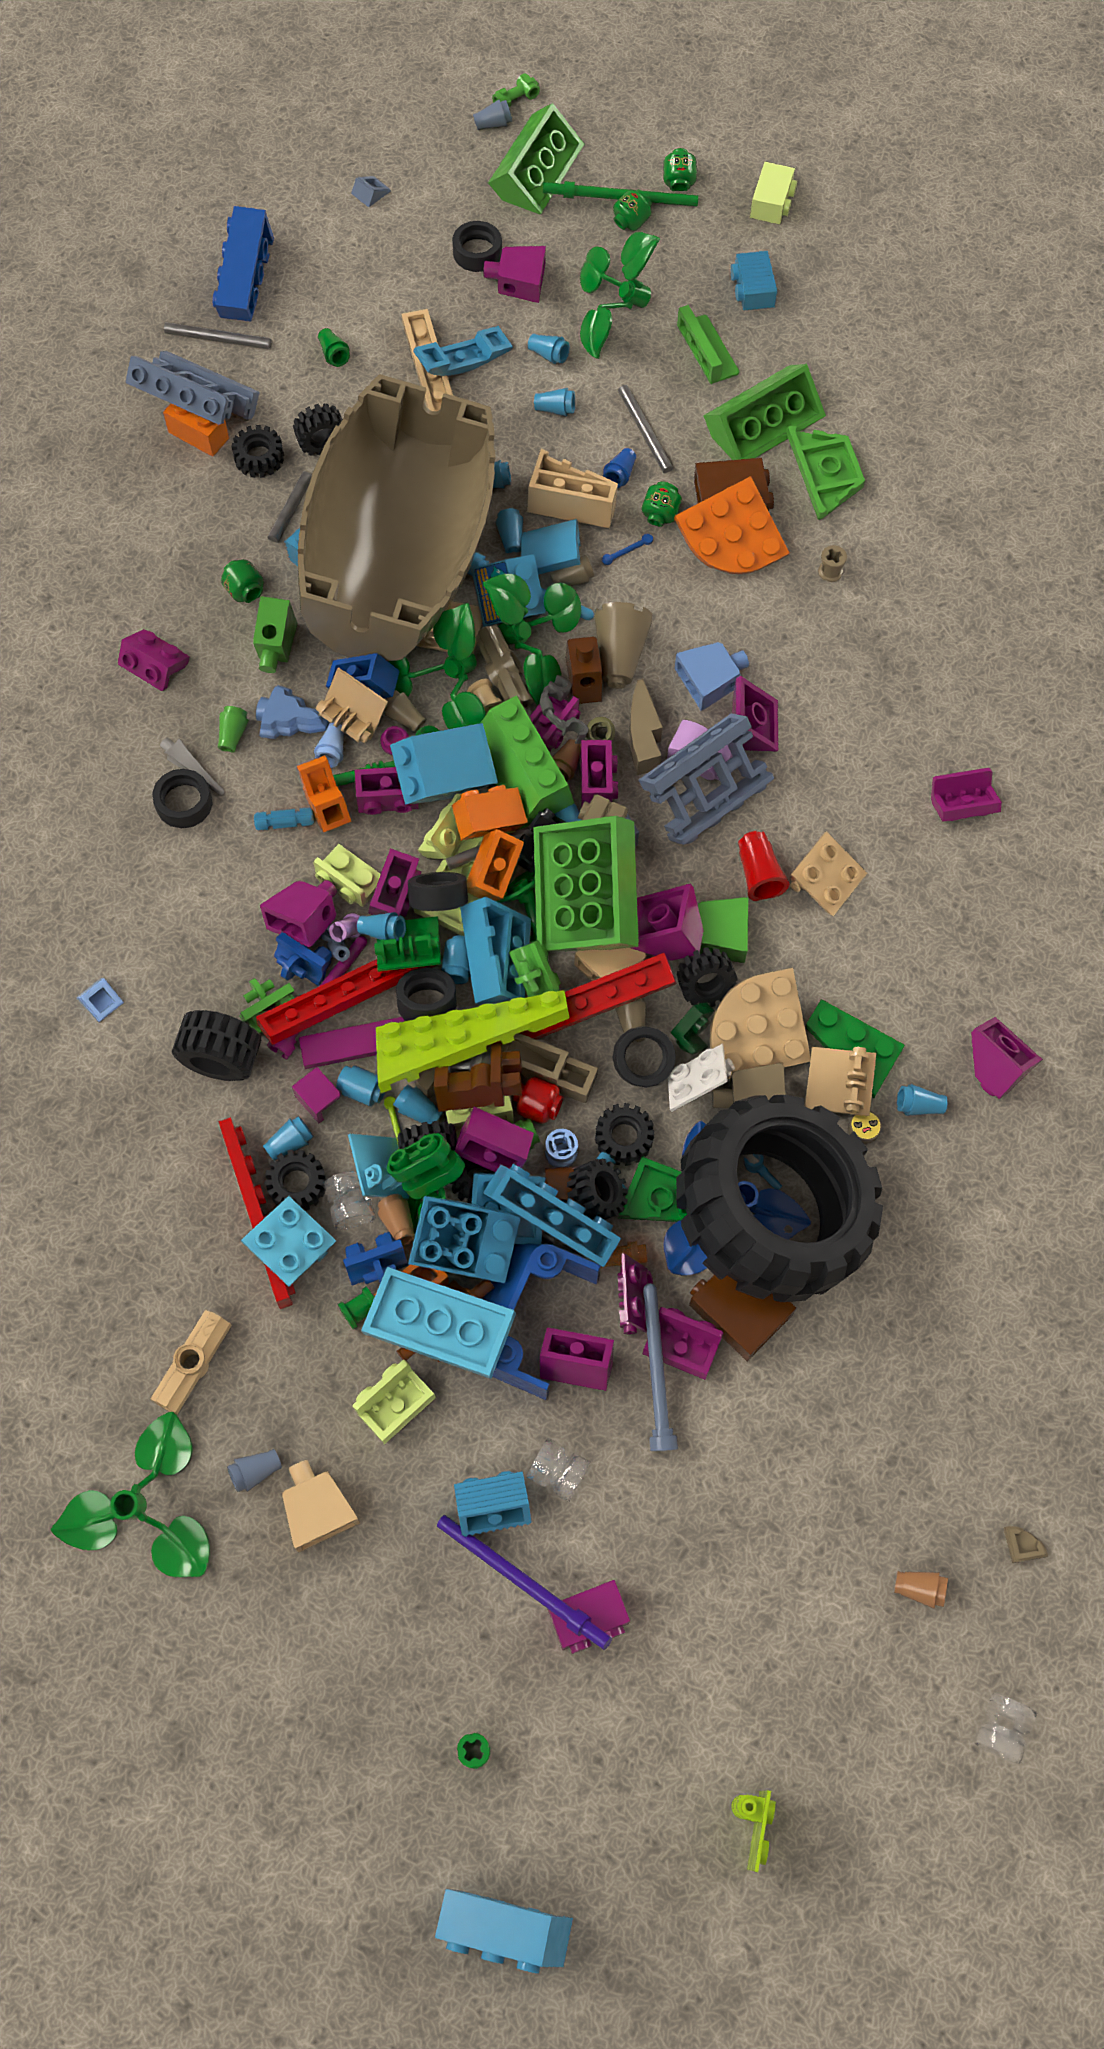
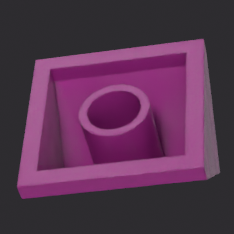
[732,676,778,752]

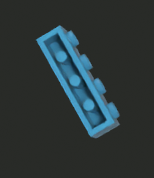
[483,1164,621,1267]

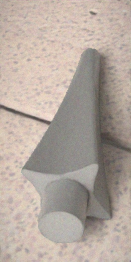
[160,738,225,795]

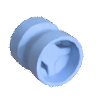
[545,1129,578,1168]

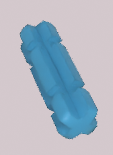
[254,807,314,830]

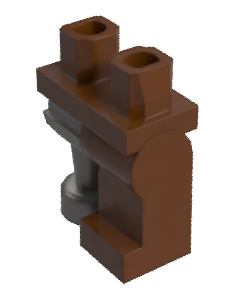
[434,1043,522,1111]

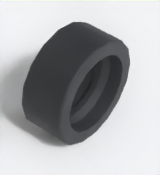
[452,220,502,272]
[152,768,213,829]
[408,872,468,911]
[396,967,457,1021]
[612,1026,676,1088]

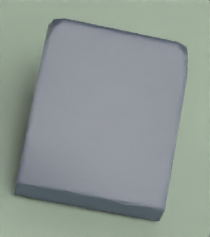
[351,176,391,207]

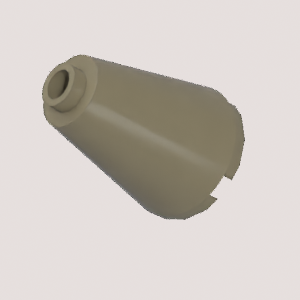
[594,602,652,689]

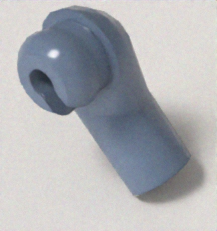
[321,925,350,961]

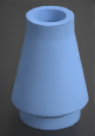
[314,722,345,768]

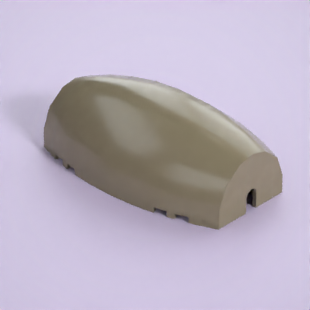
[298,374,495,662]

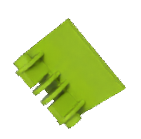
[731,1790,776,1872]

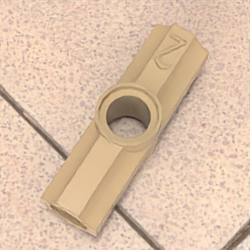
[150,1310,232,1415]

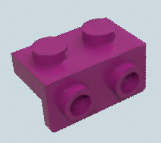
[118,629,190,691]
[529,696,581,752]
[931,768,1002,822]
[642,1307,723,1380]

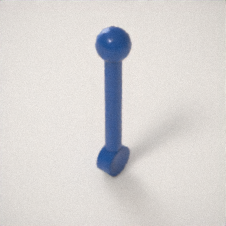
[602,534,653,565]

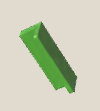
[677,305,739,384]

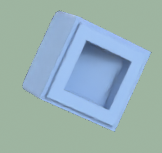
[77,978,124,1022]

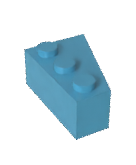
[460,897,531,1005]
[435,1889,573,1974]

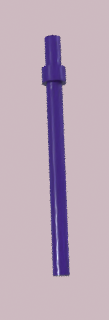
[437,1515,612,1650]

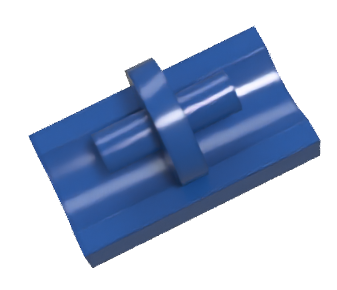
[274,932,332,986]
[343,1232,409,1286]

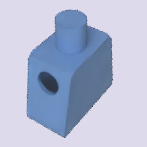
[674,642,749,711]

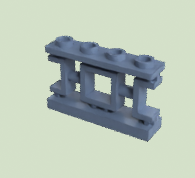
[126,351,260,425]
[639,713,774,845]

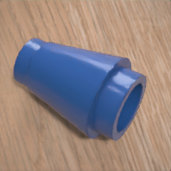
[603,448,636,488]

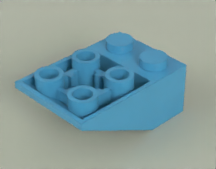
[408,1196,521,1283]

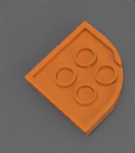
[674,476,790,574]

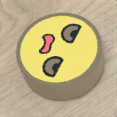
[848,1111,882,1144]

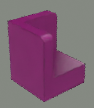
[291,1067,341,1124]

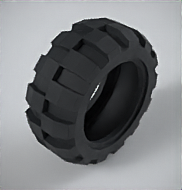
[676,1095,883,1302]

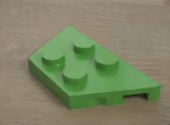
[786,425,865,520]

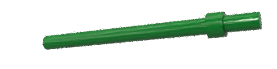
[543,181,698,206]

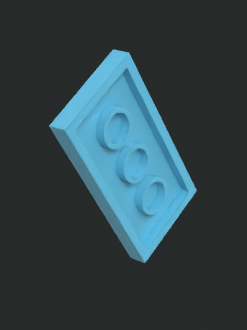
[361,1267,516,1379]

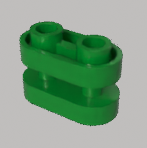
[387,1133,465,1199]

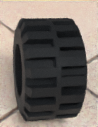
[172,1010,262,1081]

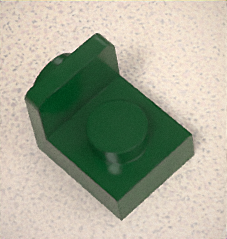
[670,1002,715,1055]

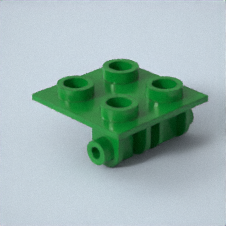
[374,916,441,972]

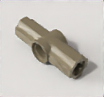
[475,625,534,709]

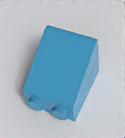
[390,723,498,805]

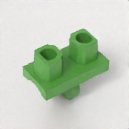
[509,940,561,997]
[239,978,294,1034]

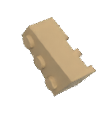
[527,449,618,528]

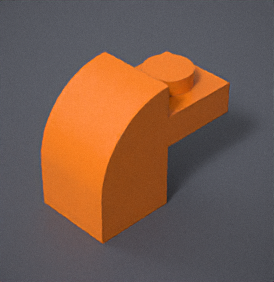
[297,755,352,833]

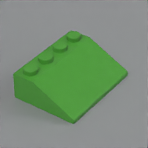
[534,816,638,952]

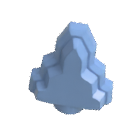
[256,685,329,739]

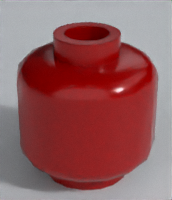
[513,1077,563,1124]

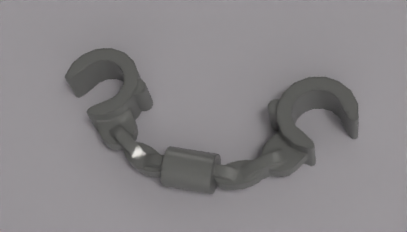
[539,675,588,744]

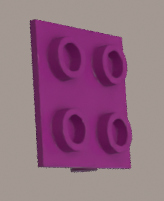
[617,1253,653,1335]

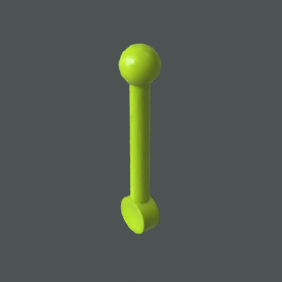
[384,1096,401,1149]

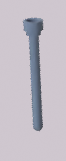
[643,1283,678,1451]

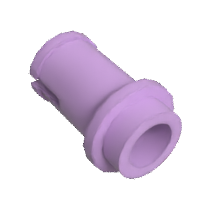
[329,913,362,942]

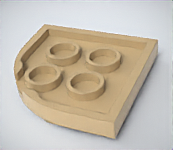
[710,968,811,1079]

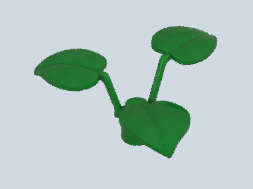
[580,232,660,359]
[483,574,581,706]
[389,603,486,729]
[51,1412,210,1577]

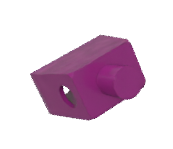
[483,246,546,303]
[260,880,337,947]

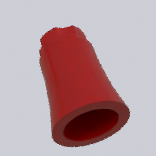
[738,831,790,901]

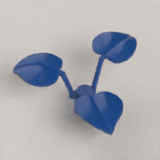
[663,1121,811,1276]

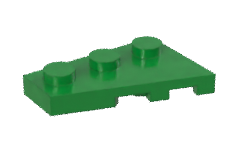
[805,999,905,1098]
[618,1157,687,1222]

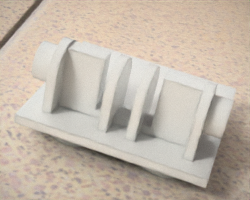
[668,1044,735,1112]

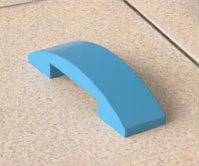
[413,326,513,376]

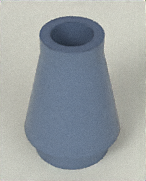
[473,100,512,130]
[227,1449,282,1492]

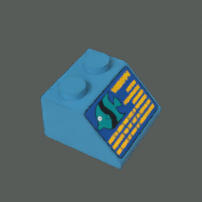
[471,554,546,627]

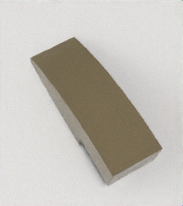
[629,679,663,775]
[502,1033,598,1104]

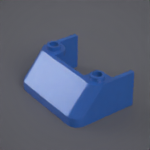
[482,1243,601,1400]

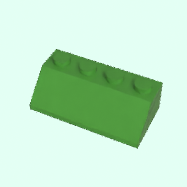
[488,103,585,214]
[703,364,826,460]
[480,695,574,829]

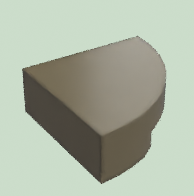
[1003,1526,1048,1563]

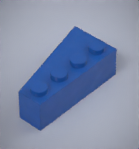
[213,206,274,322]

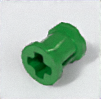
[337,1286,374,1330]
[457,1733,490,1769]

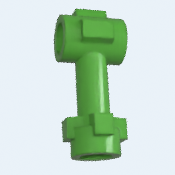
[492,73,540,107]

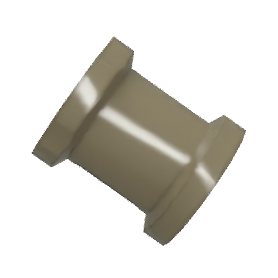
[818,545,847,582]

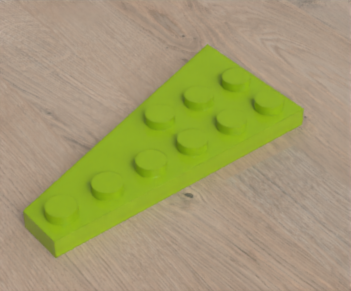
[376,990,570,1094]

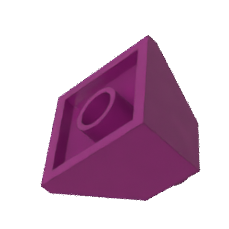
[631,883,704,961]
[971,1017,1043,1099]

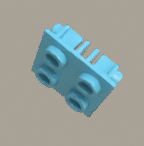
[348,1134,409,1199]
[241,1196,336,1287]

